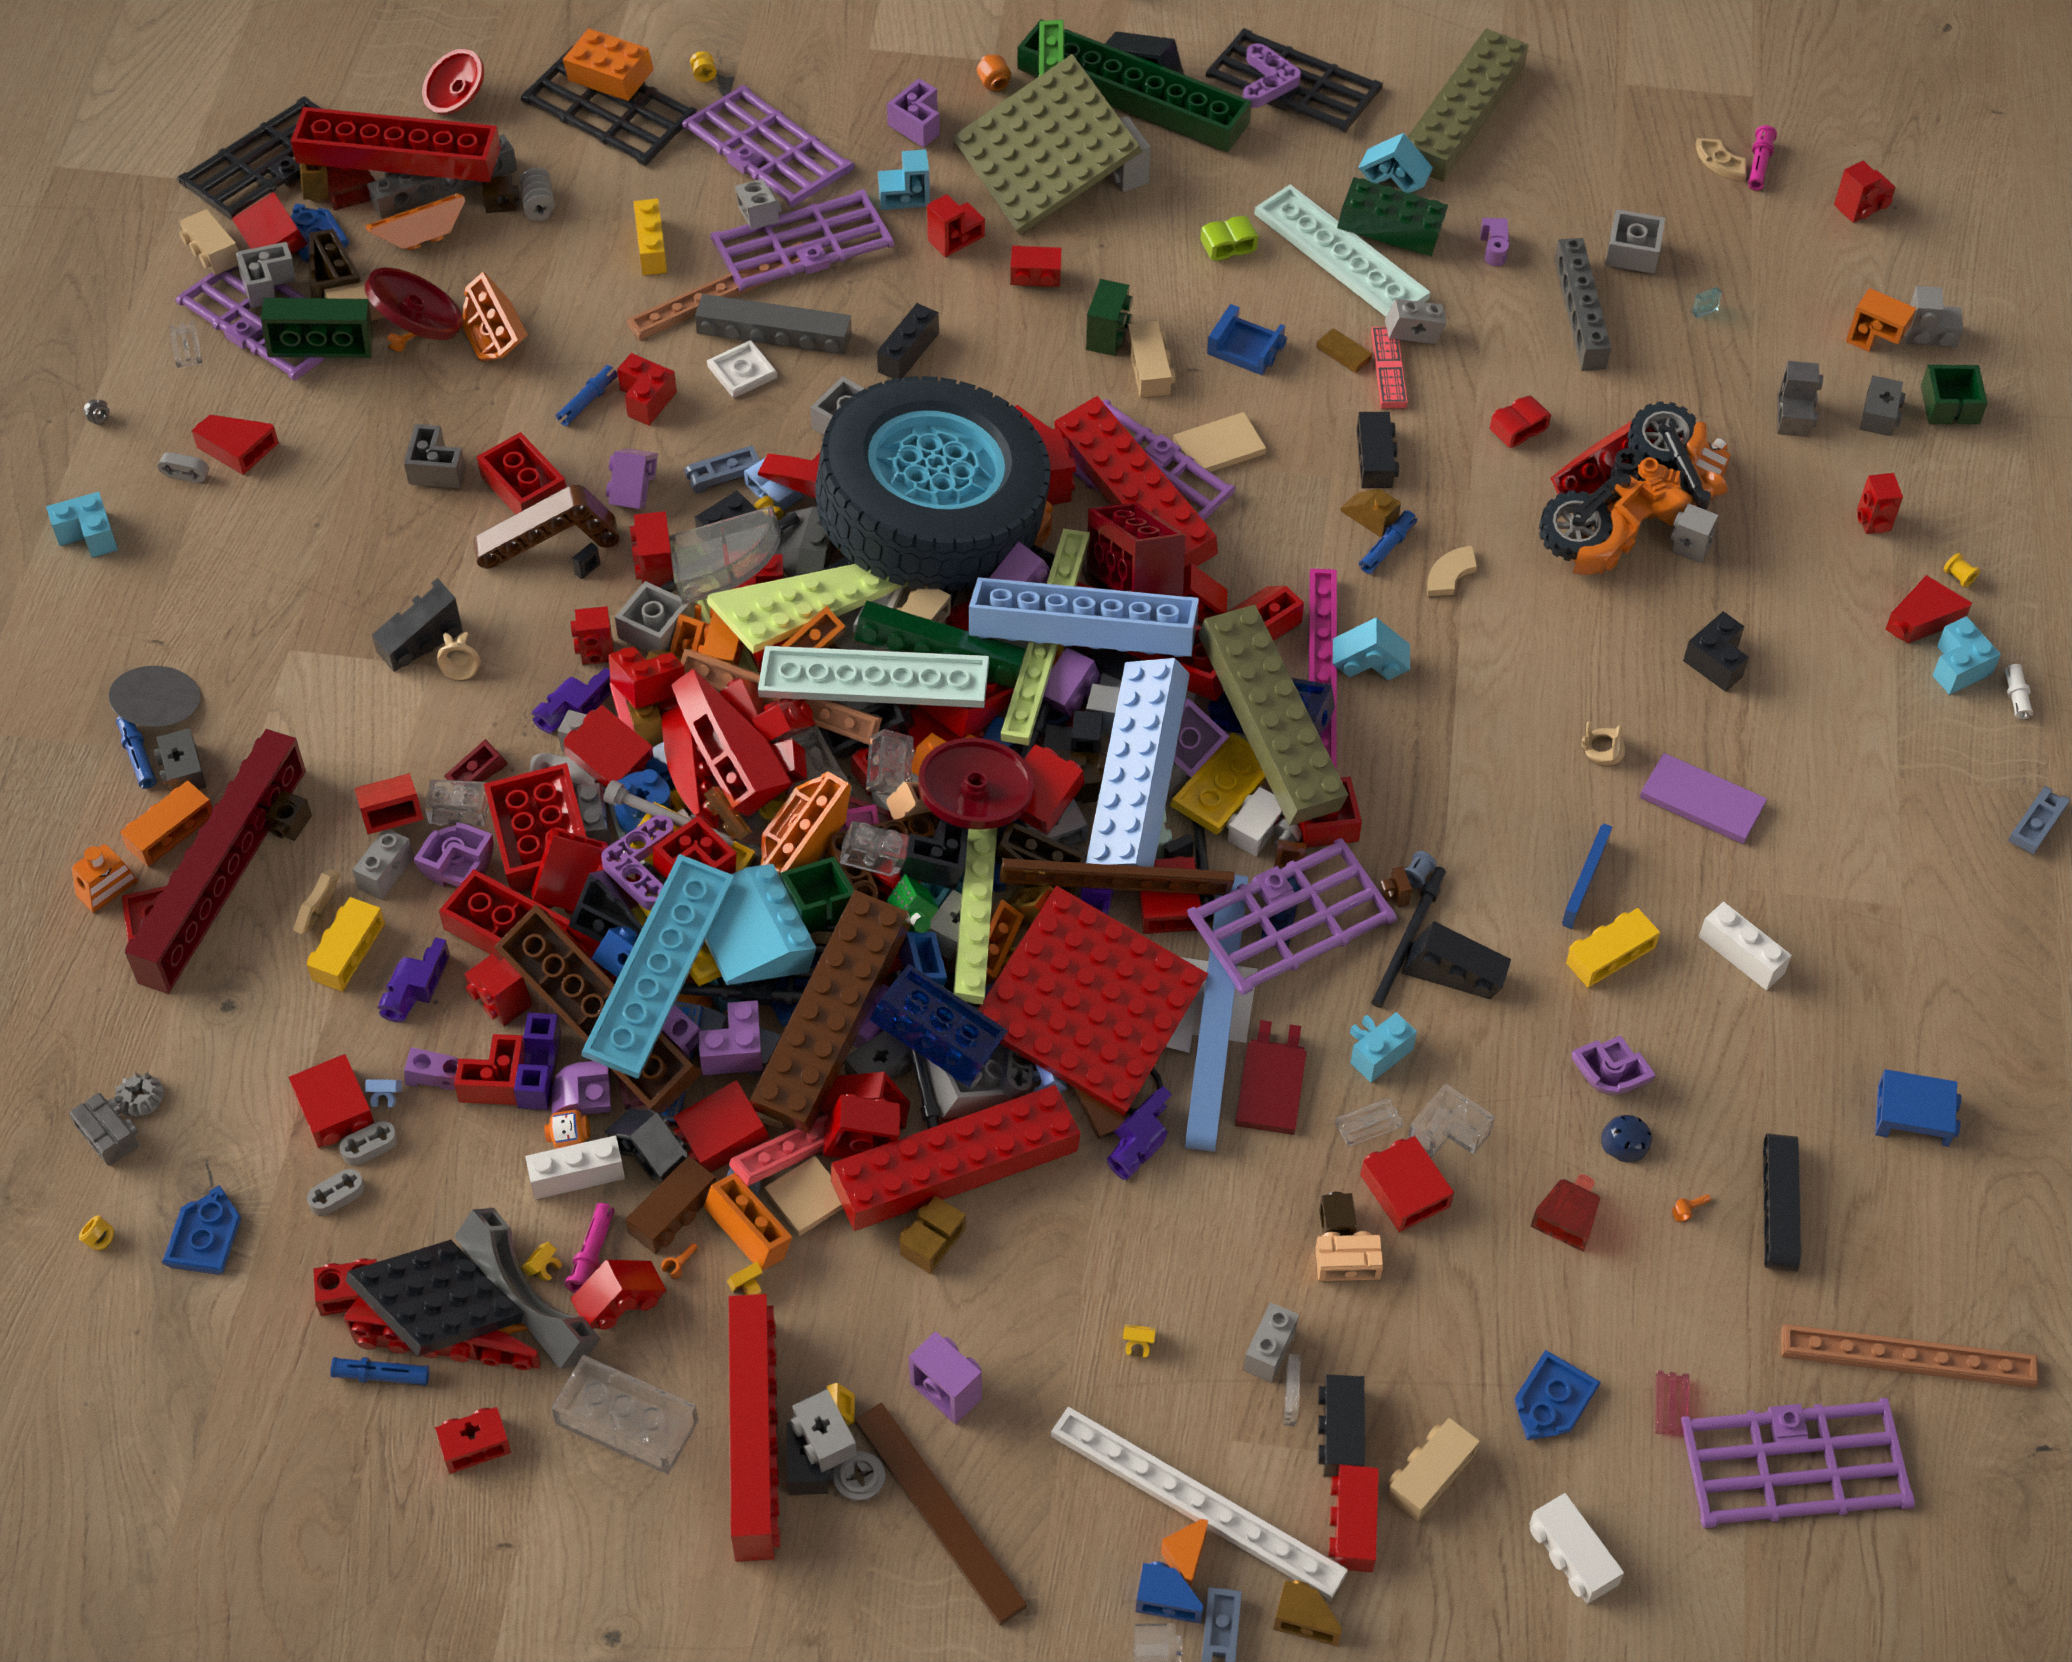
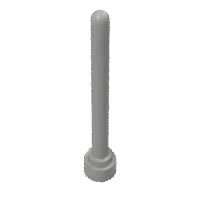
[603,780,734,847]

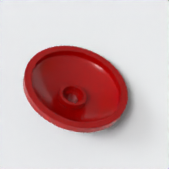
[422,49,484,115]

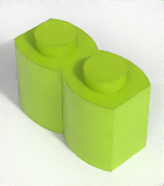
[1200,216,1259,261]

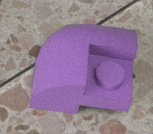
[414,822,494,887]
[1572,1035,1656,1096]
[551,1061,612,1115]

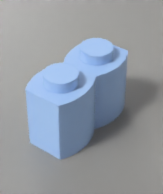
[744,457,803,511]

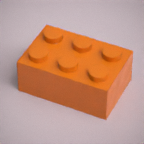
[563,28,654,101]

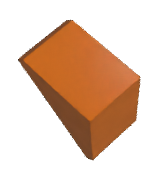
[669,614,706,657]
[1161,1519,1208,1588]

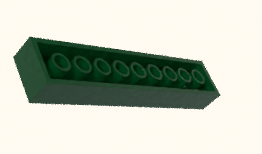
[1017,19,1252,152]

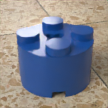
[614,769,673,834]

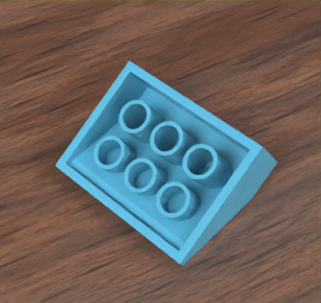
[705,864,816,985]

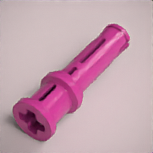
[1748,125,1777,191]
[564,1203,615,1293]

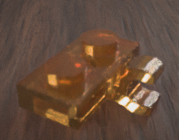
[704,786,753,841]

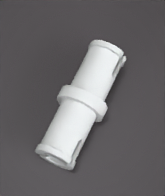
[2004,664,2033,720]

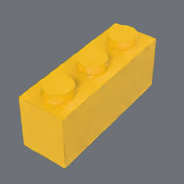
[633,198,667,275]
[307,897,385,992]
[1566,908,1660,988]

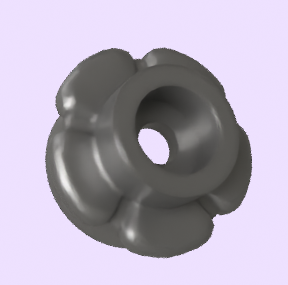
[84,399,110,424]

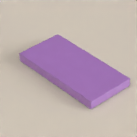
[1640,753,1767,844]

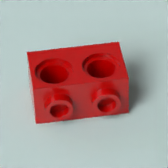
[313,1258,377,1316]

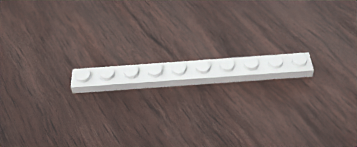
[1051,1407,1348,1601]

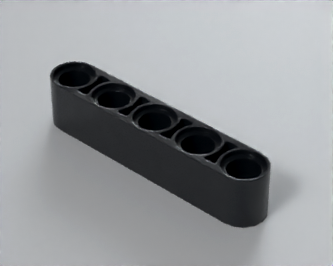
[1763,1133,1801,1272]

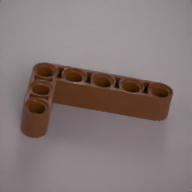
[473,485,620,569]
[824,812,940,899]

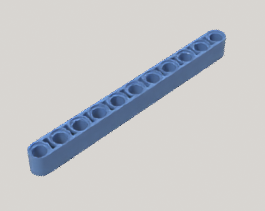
[1185,875,1248,1152]

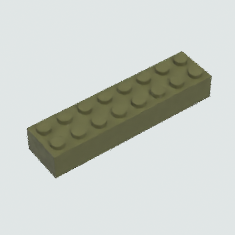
[1408,28,1529,182]
[1198,605,1348,826]

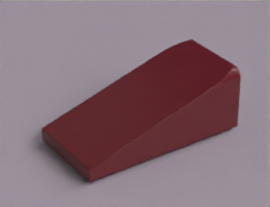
[444,739,508,795]

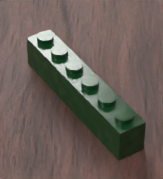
[853,600,1026,689]

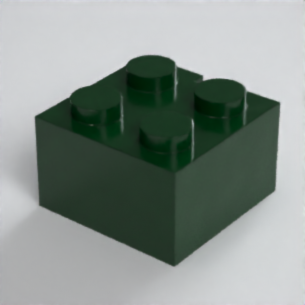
[1086,279,1133,356]
[1921,365,1988,424]
[780,856,854,934]

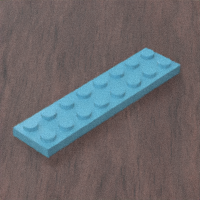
[582,854,734,1079]

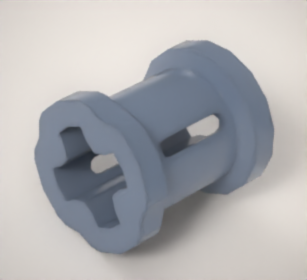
[1404,851,1437,889]

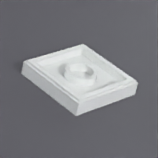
[707,340,777,398]

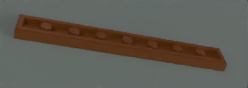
[1000,858,1235,896]
[855,1402,1027,1626]

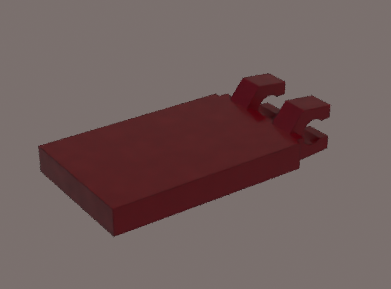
[1235,1020,1307,1135]

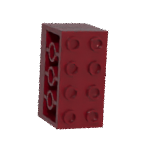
[1087,502,1185,597]

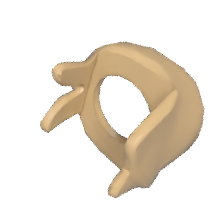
[437,632,481,680]
[1582,721,1625,766]

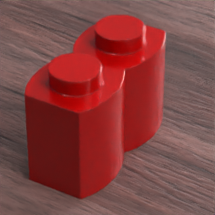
[1489,395,1552,448]

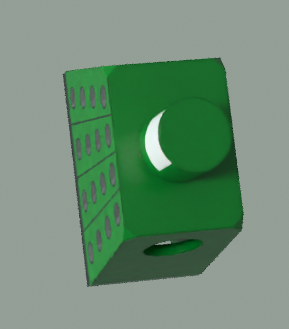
[885,873,938,933]

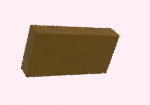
[1316,328,1372,373]

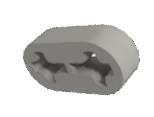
[157,452,209,483]
[340,1121,397,1166]
[307,1169,364,1216]

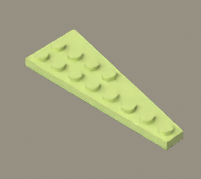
[707,564,908,653]

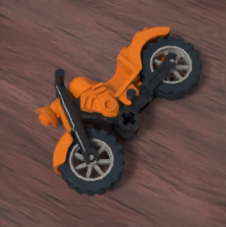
[1539,401,1728,575]

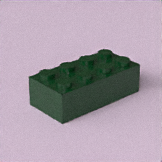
[1337,177,1448,257]
[261,298,374,358]

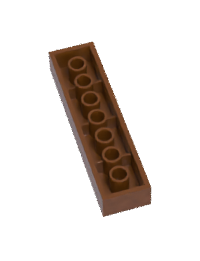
[750,890,912,1133]
[494,905,703,1114]

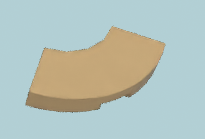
[1696,138,1747,182]
[1427,546,1477,597]
[293,869,341,934]

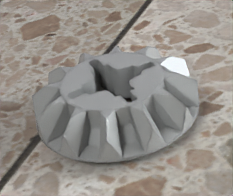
[114,1072,164,1117]
[833,1451,885,1502]

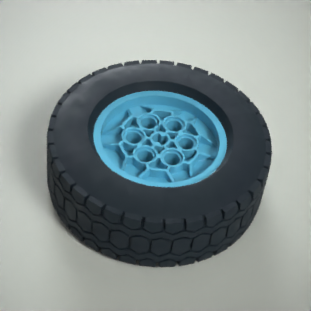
[815,376,1050,591]

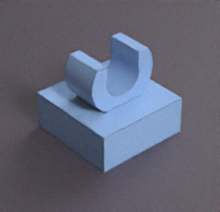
[1032,1064,1068,1094]
[365,1079,402,1107]

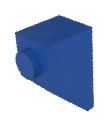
[1136,1561,1203,1624]

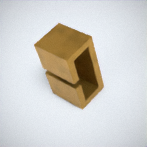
[898,1196,966,1274]

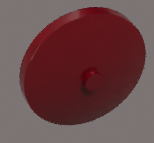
[365,267,463,340]
[918,738,1034,830]

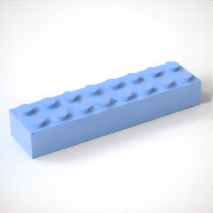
[969,577,1199,657]
[1086,658,1190,867]

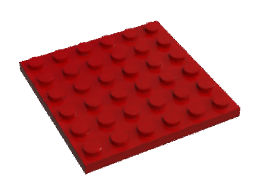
[969,885,1208,1116]

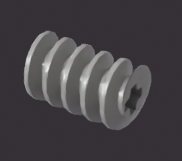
[519,167,555,222]

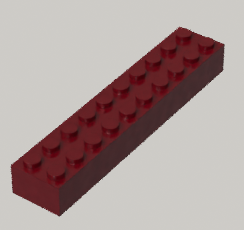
[125,729,306,994]

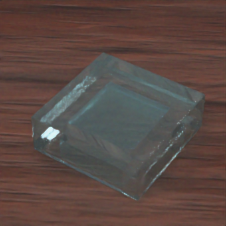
[1692,287,1722,318]

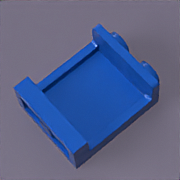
[1207,304,1287,375]
[1875,1069,1961,1147]

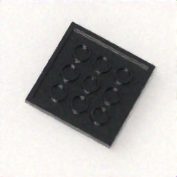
[346,1240,524,1357]

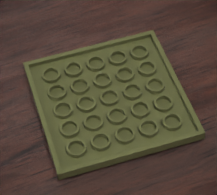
[952,54,1143,236]

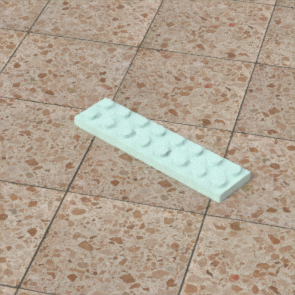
[1254,184,1430,317]
[758,646,989,708]

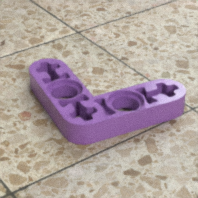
[1243,44,1301,108]
[601,815,674,910]

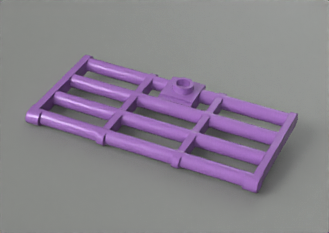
[682,85,855,207]
[710,189,894,292]
[176,265,326,381]
[1073,399,1236,521]
[1187,838,1397,995]
[1681,1398,1915,1528]

